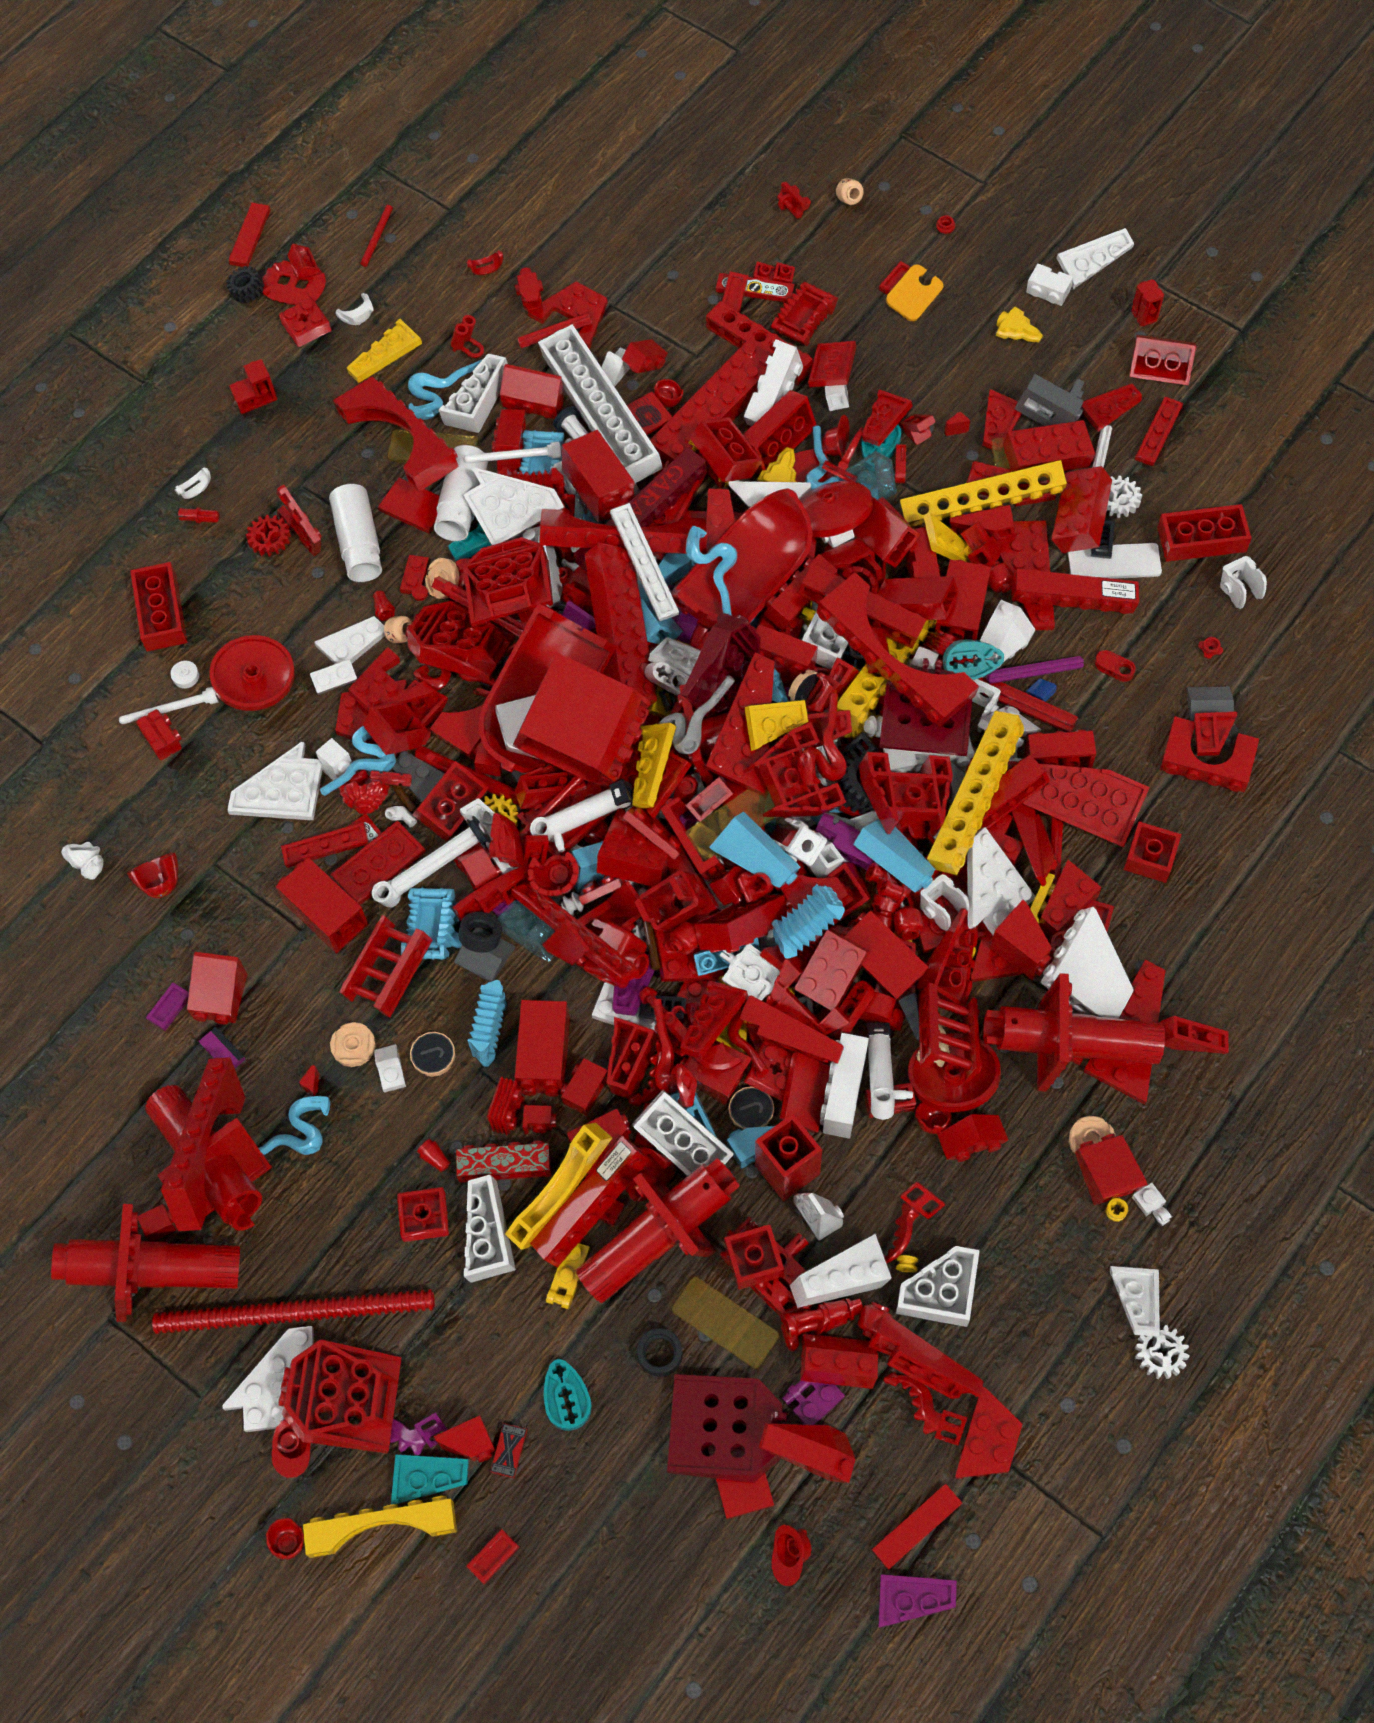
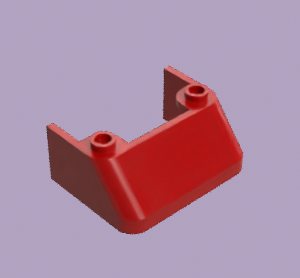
[542,881,642,966]

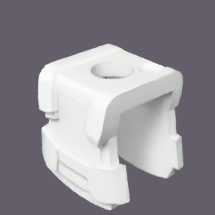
[1220,556,1267,609]
[972,679,1000,732]
[773,818,827,866]
[920,875,969,931]

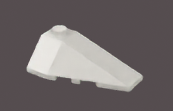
[794,1193,844,1241]

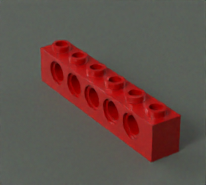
[706,301,813,385]

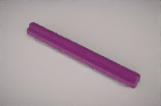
[986,656,1084,684]

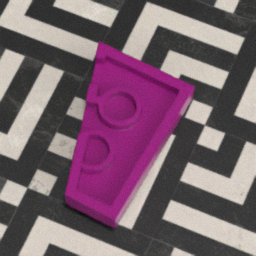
[612,955,655,1016]
[878,1575,957,1628]

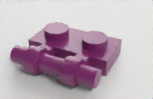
[781,1381,845,1425]

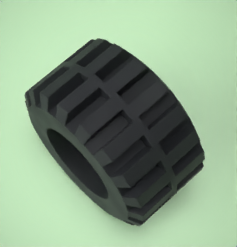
[834,754,892,814]

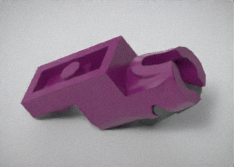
[816,813,874,870]

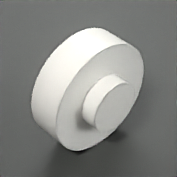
[171,661,199,688]

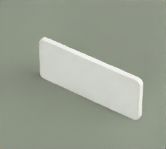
[1068,543,1162,579]

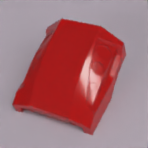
[489,813,524,868]

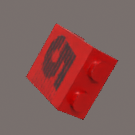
[627,392,672,435]

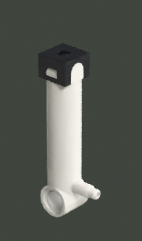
[530,779,634,852]
[866,1023,913,1120]

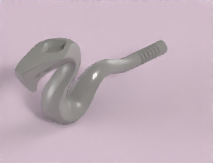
[659,675,735,754]

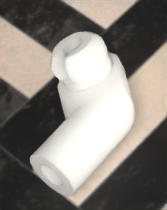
[385,806,417,827]

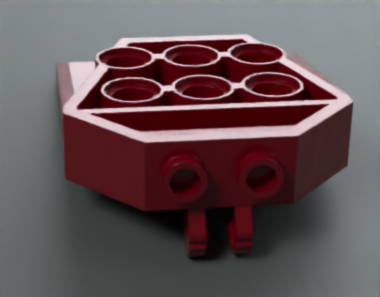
[681,613,761,718]
[879,658,972,757]
[667,1374,787,1483]

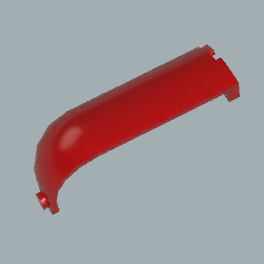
[670,488,813,631]
[479,603,617,773]

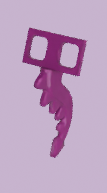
[390,1412,448,1455]

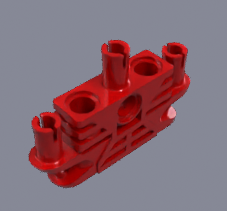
[720,1216,814,1317]

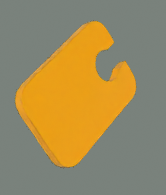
[886,264,943,321]

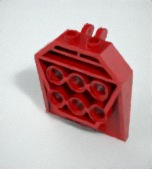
[463,537,553,627]
[405,601,517,681]
[278,1340,402,1453]

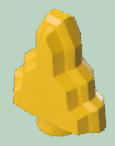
[996,307,1043,342]
[757,447,796,482]

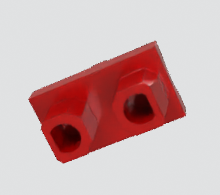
[777,182,811,219]

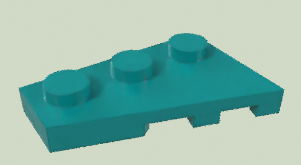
[448,522,492,561]
[391,1455,470,1505]

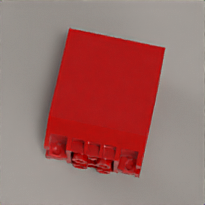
[512,652,651,788]

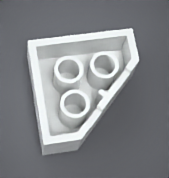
[896,1246,979,1327]

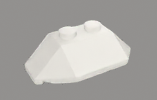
[729,481,811,508]

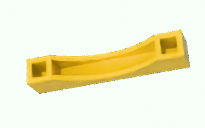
[505,1123,612,1250]
[303,1496,457,1558]

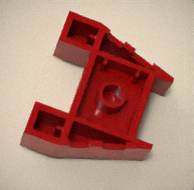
[744,722,846,817]
[859,752,953,836]

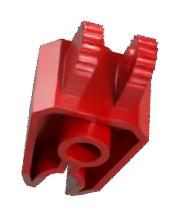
[515,267,543,311]

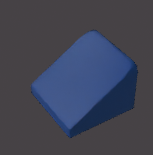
[1026,678,1057,702]

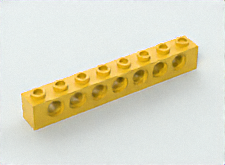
[900,460,1067,528]
[837,620,937,730]
[927,711,1024,875]

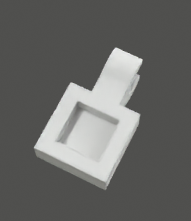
[1132,1183,1171,1226]

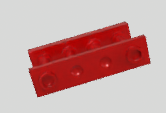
[339,915,433,1017]
[918,982,982,1082]

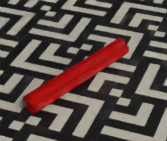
[518,313,592,348]

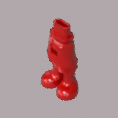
[781,1298,863,1352]

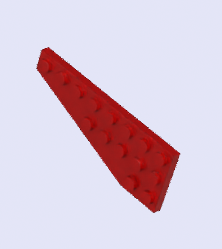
[965,758,1150,847]

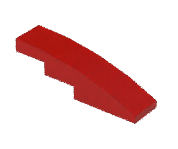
[453,864,530,921]

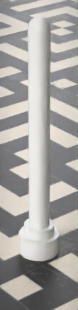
[464,442,561,463]
[119,687,219,724]

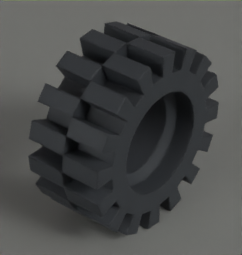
[226,266,264,303]

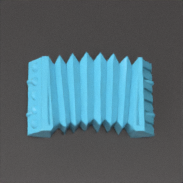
[518,430,564,475]
[771,884,845,959]
[401,887,457,960]
[468,980,507,1067]

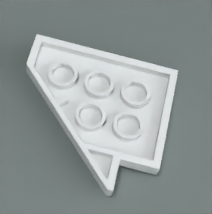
[463,468,565,545]

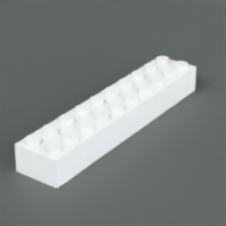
[538,324,663,483]

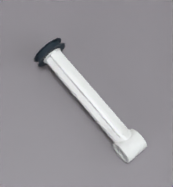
[553,406,640,497]
[372,816,491,907]

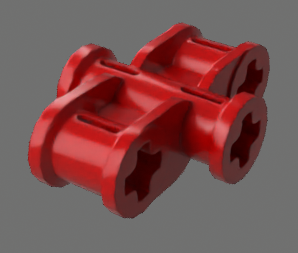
[865,862,912,904]

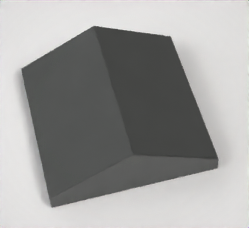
[1186,687,1234,725]
[454,928,515,982]

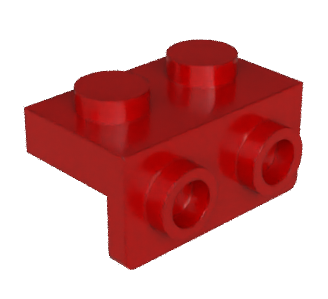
[560,581,594,617]

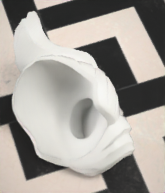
[61,842,104,880]

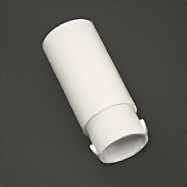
[434,445,488,541]
[329,484,382,582]

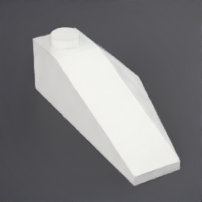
[973,600,1035,679]

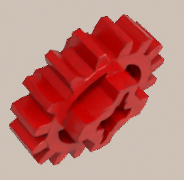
[246,515,291,557]

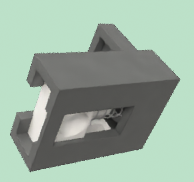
[1014,374,1085,426]

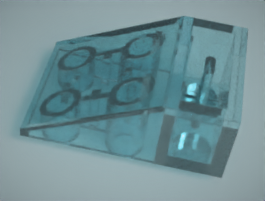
[497,899,555,962]

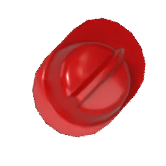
[822,415,850,459]
[272,1419,311,1478]
[772,1524,812,1586]

